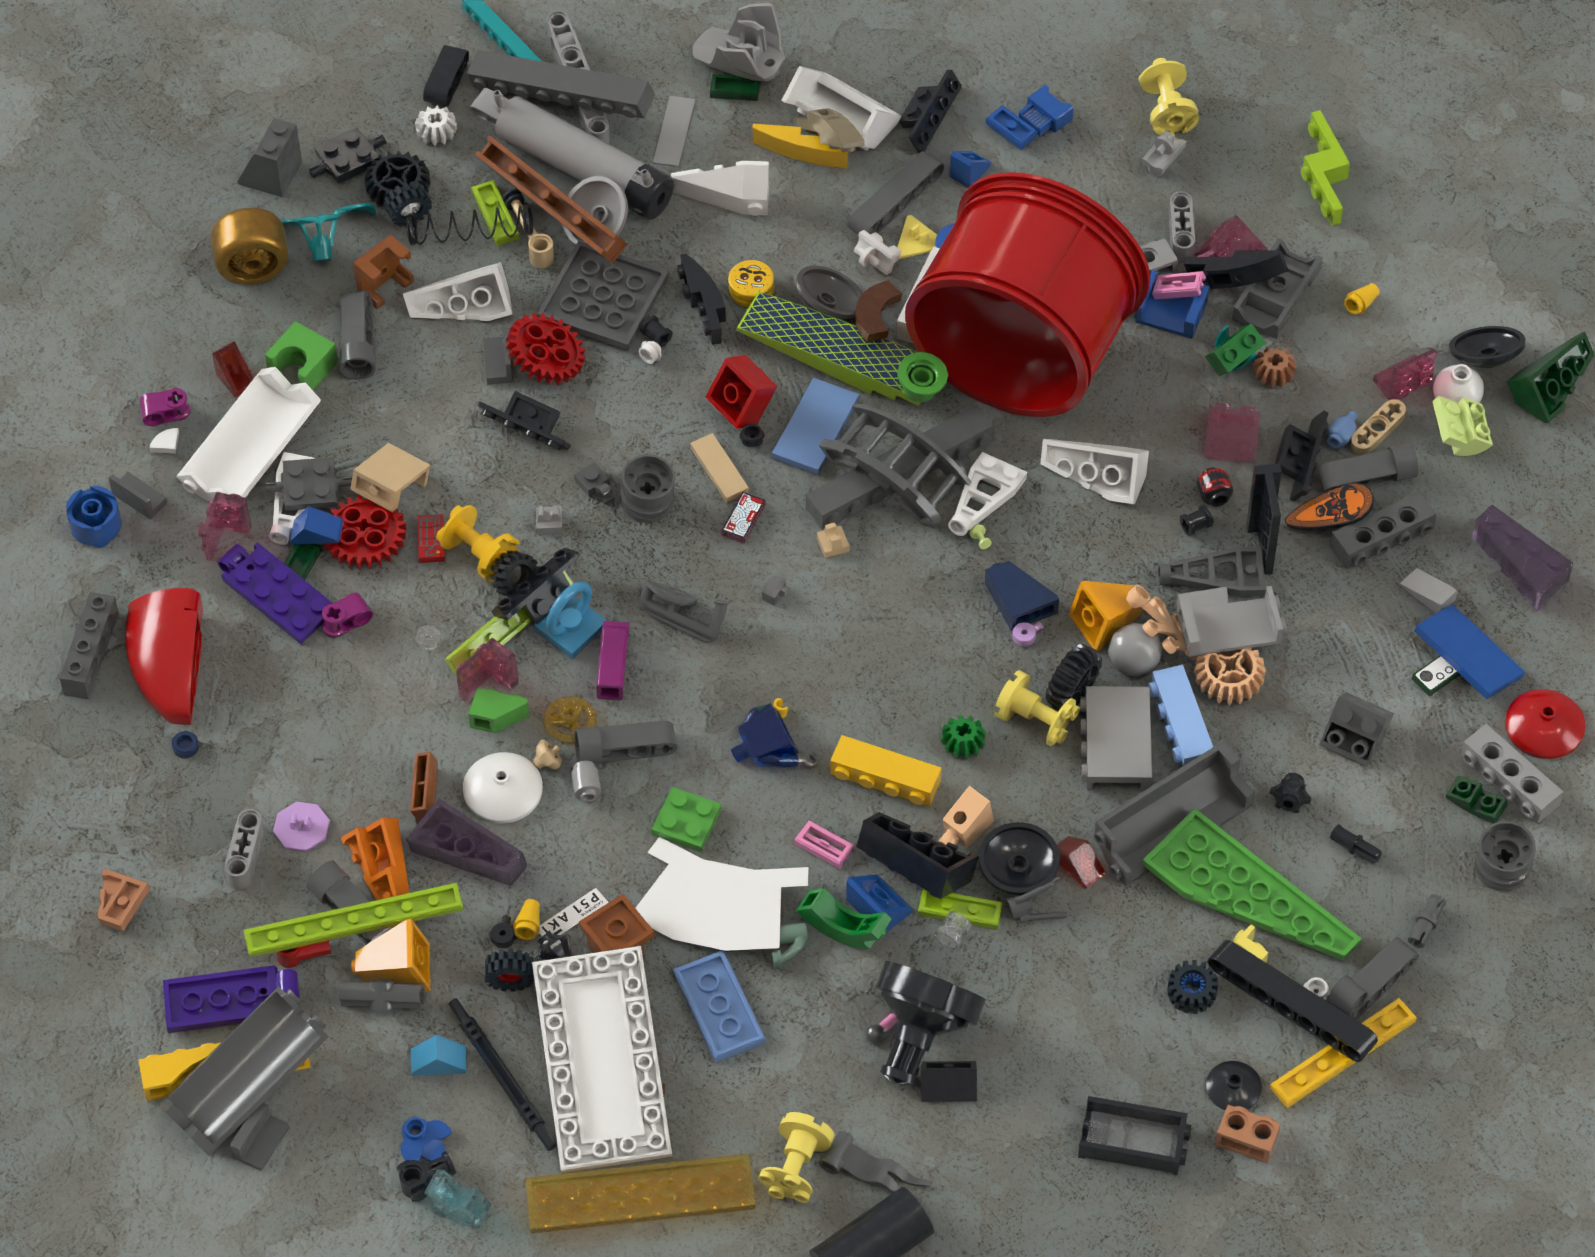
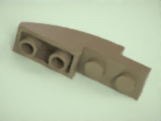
[796,108,865,152]

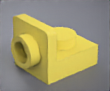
[1233,924,1268,963]

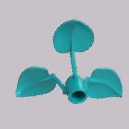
[280,203,376,262]

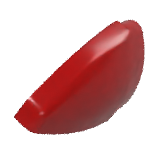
[125,588,203,725]

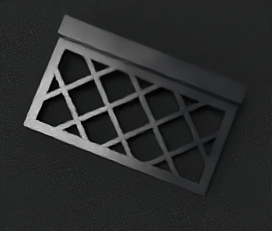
[1246,464,1281,575]

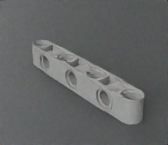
[547,10,610,144]

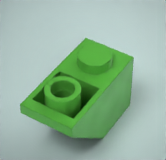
[468,688,530,733]

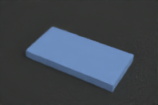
[772,378,859,475]
[673,950,766,1063]

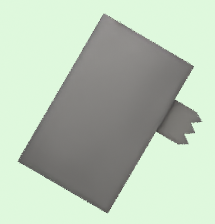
[762,575,788,606]

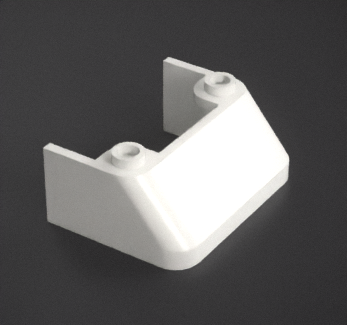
[781,66,901,151]

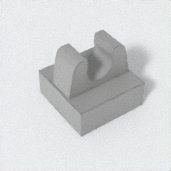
[536,505,563,534]

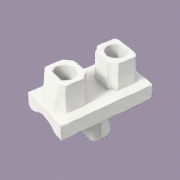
[854,230,901,275]

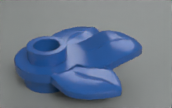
[400,1117,452,1161]

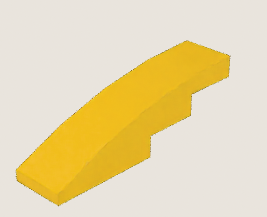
[752,124,848,169]

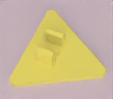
[897,215,937,259]

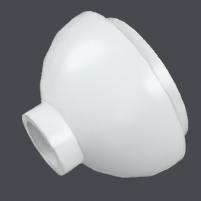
[1433,364,1484,403]

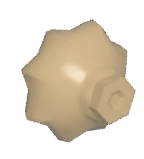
[533,739,563,769]

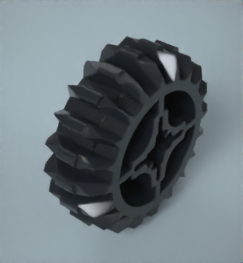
[364,150,431,208]
[1046,644,1102,711]

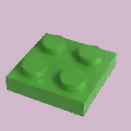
[651,787,722,852]

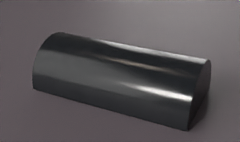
[809,1187,934,1257]

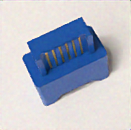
[1019,84,1074,136]

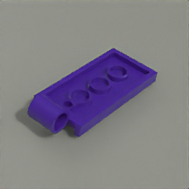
[217,542,332,644]
[163,965,300,1033]

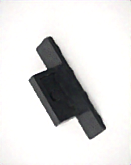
[899,69,962,153]
[477,391,571,450]
[1275,410,1329,502]
[491,548,580,624]

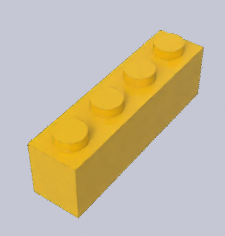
[830,735,941,807]

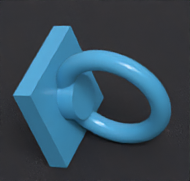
[534,581,607,659]

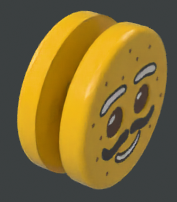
[728,260,774,308]

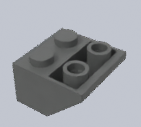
[1319,692,1394,766]

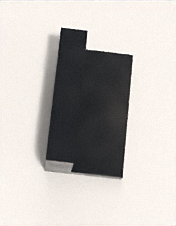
[921,1061,977,1102]

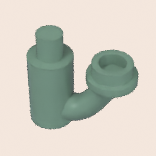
[772,923,808,970]

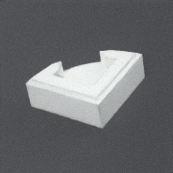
[150,428,179,454]

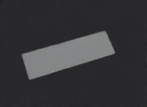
[653,96,695,166]

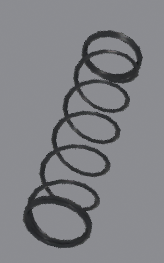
[406,204,533,245]

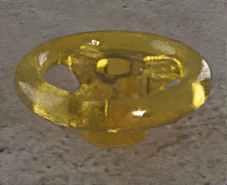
[544,696,596,742]

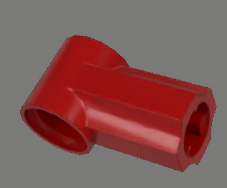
[276,940,331,968]

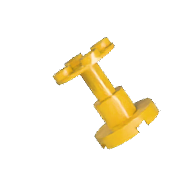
[436,505,520,582]

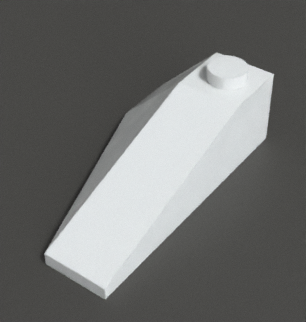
[671,161,769,216]
[403,262,513,321]
[1041,439,1149,504]

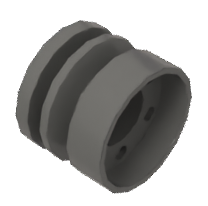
[620,454,675,523]
[1475,821,1536,891]

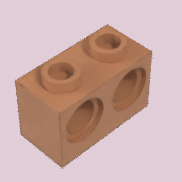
[1215,1105,1281,1164]

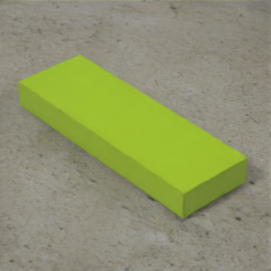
[471,180,519,246]
[918,889,1003,930]

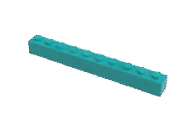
[461,0,543,62]

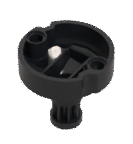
[875,961,986,1086]

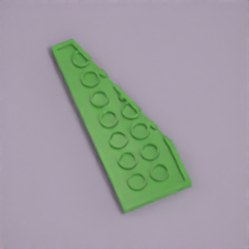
[1142,808,1362,961]

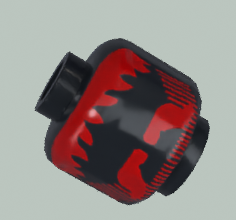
[1196,467,1233,507]

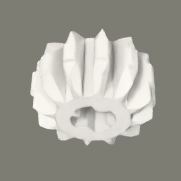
[415,105,457,146]

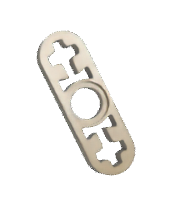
[1350,399,1406,456]

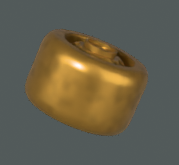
[211,208,288,285]

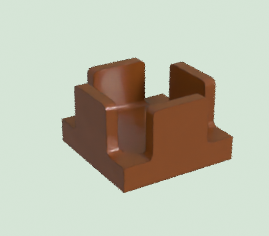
[579,894,655,956]

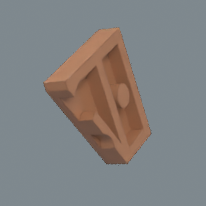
[98,868,150,931]

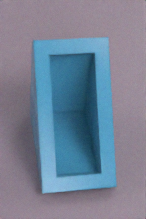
[411,1035,467,1076]

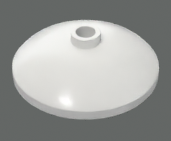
[463,752,543,824]

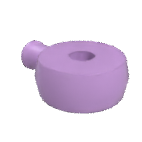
[1012,622,1043,647]

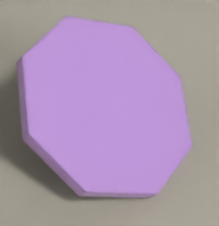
[273,802,330,852]

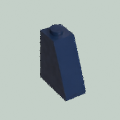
[985,561,1059,631]

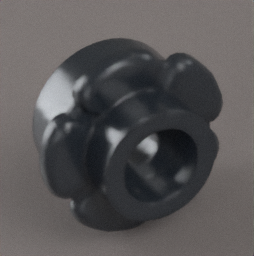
[740,424,765,447]

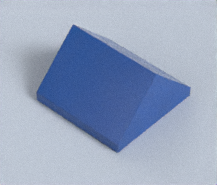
[846,874,913,933]

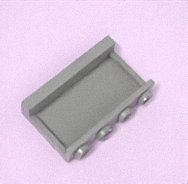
[1080,686,1152,791]

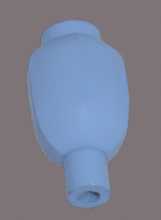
[1327,411,1358,449]

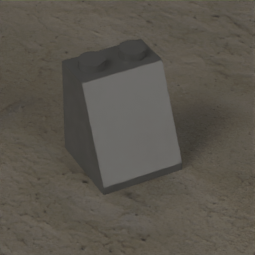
[237,118,302,197]

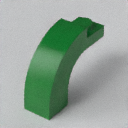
[796,888,892,949]

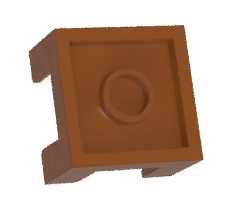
[353,234,414,309]

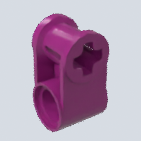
[140,388,191,426]
[322,592,373,638]

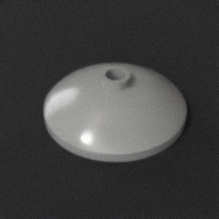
[563,176,628,244]

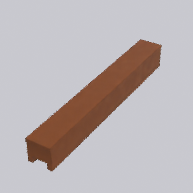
[475,135,628,263]

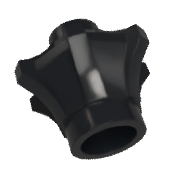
[1269,773,1311,813]
[534,931,572,962]

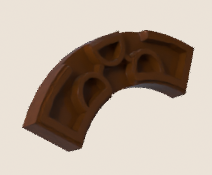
[855,280,902,342]

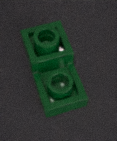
[1446,775,1508,824]

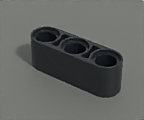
[423,45,469,107]

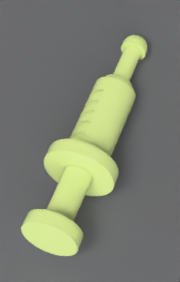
[969,524,992,549]

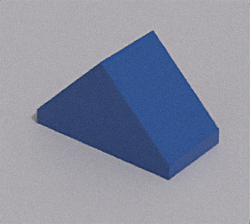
[950,151,992,188]
[290,506,343,544]

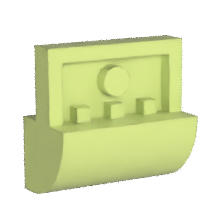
[1432,396,1493,456]

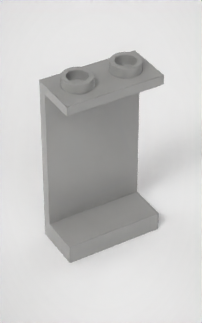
[1178,586,1286,657]

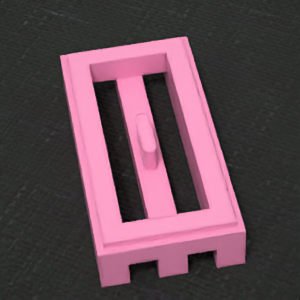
[1152,271,1206,300]
[795,821,854,869]

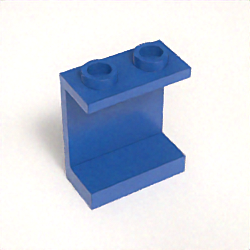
[1136,270,1210,339]

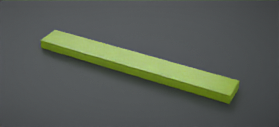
[243,883,463,958]

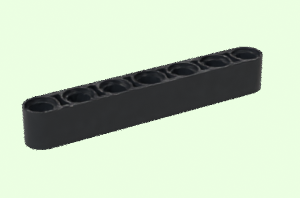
[1207,940,1378,1062]

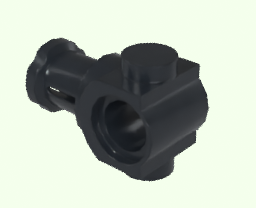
[397,1151,456,1202]

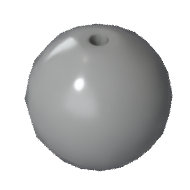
[1108,623,1162,677]

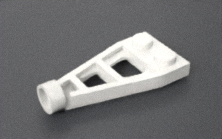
[269,452,313,545]
[948,452,1027,536]

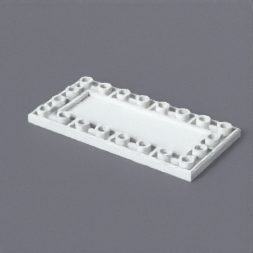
[532,946,672,1173]

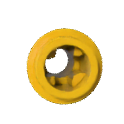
[1344,283,1380,315]
[513,899,540,940]

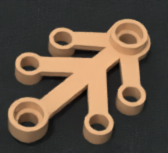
[1126,585,1200,659]

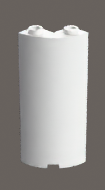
[176,367,321,510]

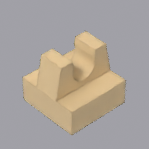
[817,522,849,558]

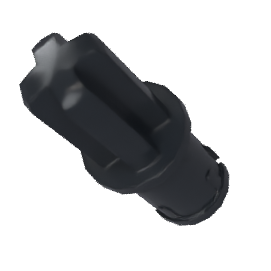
[1330,824,1382,864]

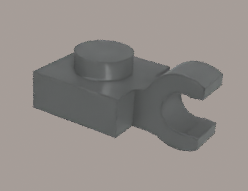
[574,462,614,505]

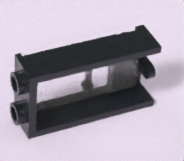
[1078,1096,1192,1175]

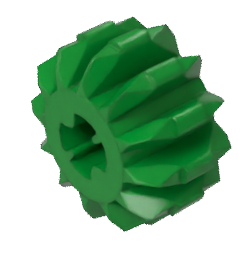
[941,714,986,760]

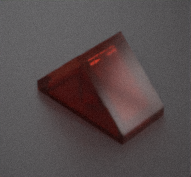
[212,341,254,397]
[1057,836,1105,889]

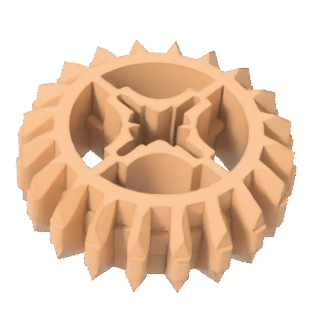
[1194,648,1266,706]

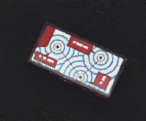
[721,491,766,544]

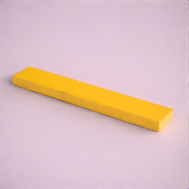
[1270,998,1417,1108]

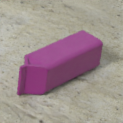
[596,621,629,700]

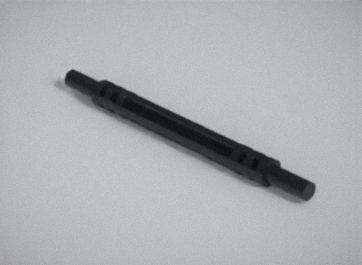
[448,998,557,1151]

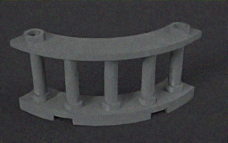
[819,403,971,525]

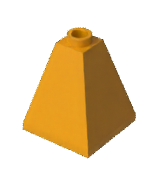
[1068,581,1144,652]
[351,919,431,992]

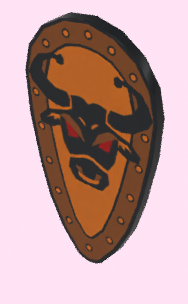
[1285,483,1374,530]

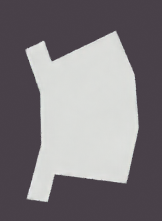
[636,837,808,951]

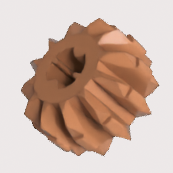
[1253,345,1296,389]

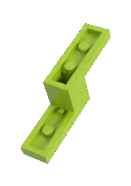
[1301,110,1350,226]

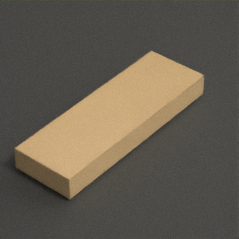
[690,433,749,503]

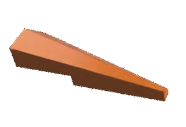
[340,817,410,927]

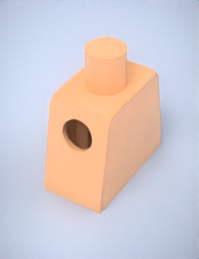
[938,786,994,848]

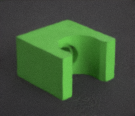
[265,321,338,390]

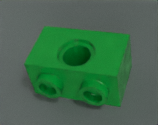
[1204,323,1266,376]

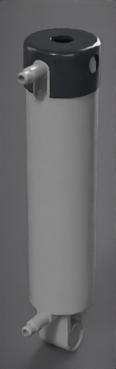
[470,88,674,220]

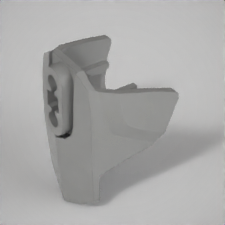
[692,3,785,82]

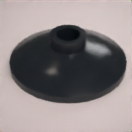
[1206,1061,1262,1110]

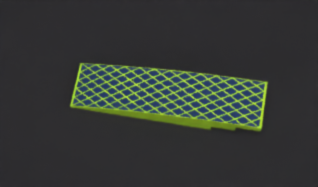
[736,291,921,406]

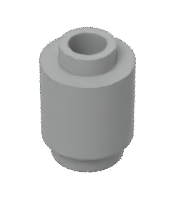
[571,761,601,802]

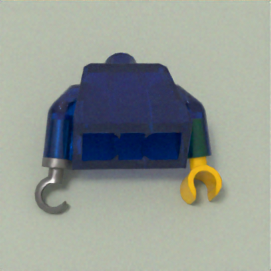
[731,698,817,768]

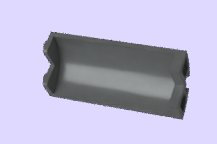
[159,986,329,1156]

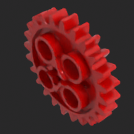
[506,312,586,385]
[325,495,406,570]

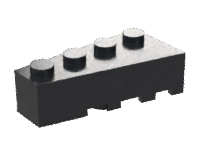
[856,812,979,899]

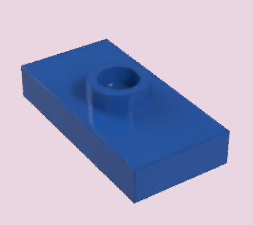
[986,105,1038,150]

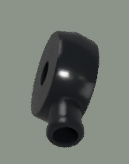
[490,915,516,948]

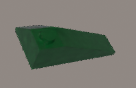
[1506,332,1594,423]

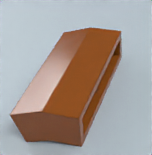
[410,751,438,826]

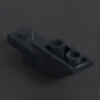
[1184,250,1288,289]
[677,254,726,345]

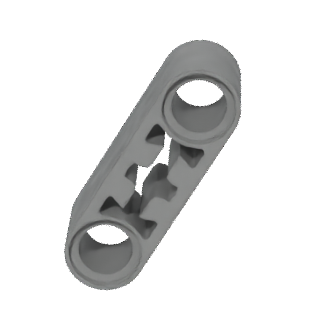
[1169,191,1195,263]
[225,809,264,890]

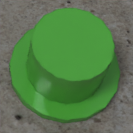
[897,352,948,403]

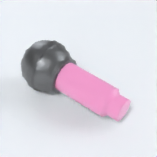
[866,1013,898,1044]

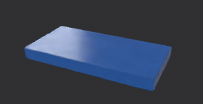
[1414,604,1525,699]

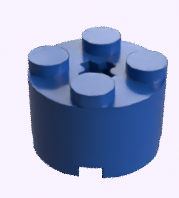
[66,486,122,548]

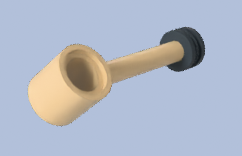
[503,189,554,269]

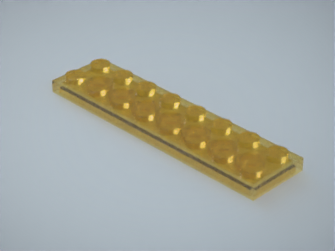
[525,1154,755,1234]

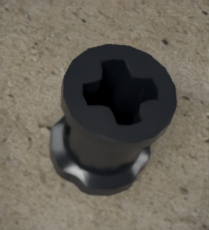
[640,315,673,347]
[1180,505,1214,536]

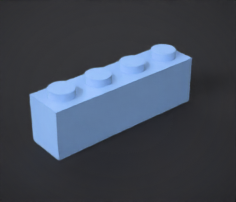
[1148,665,1213,767]

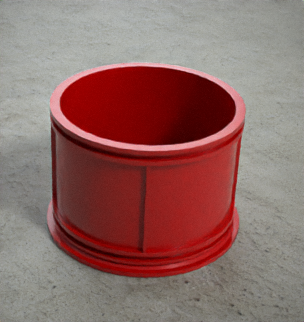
[905,172,1150,417]

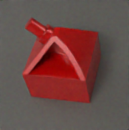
[705,355,777,429]

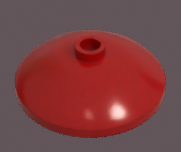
[1505,689,1585,759]

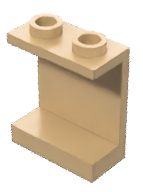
[350,443,430,512]

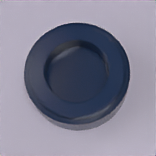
[172,731,199,758]

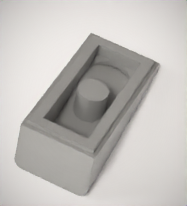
[1399,568,1458,613]

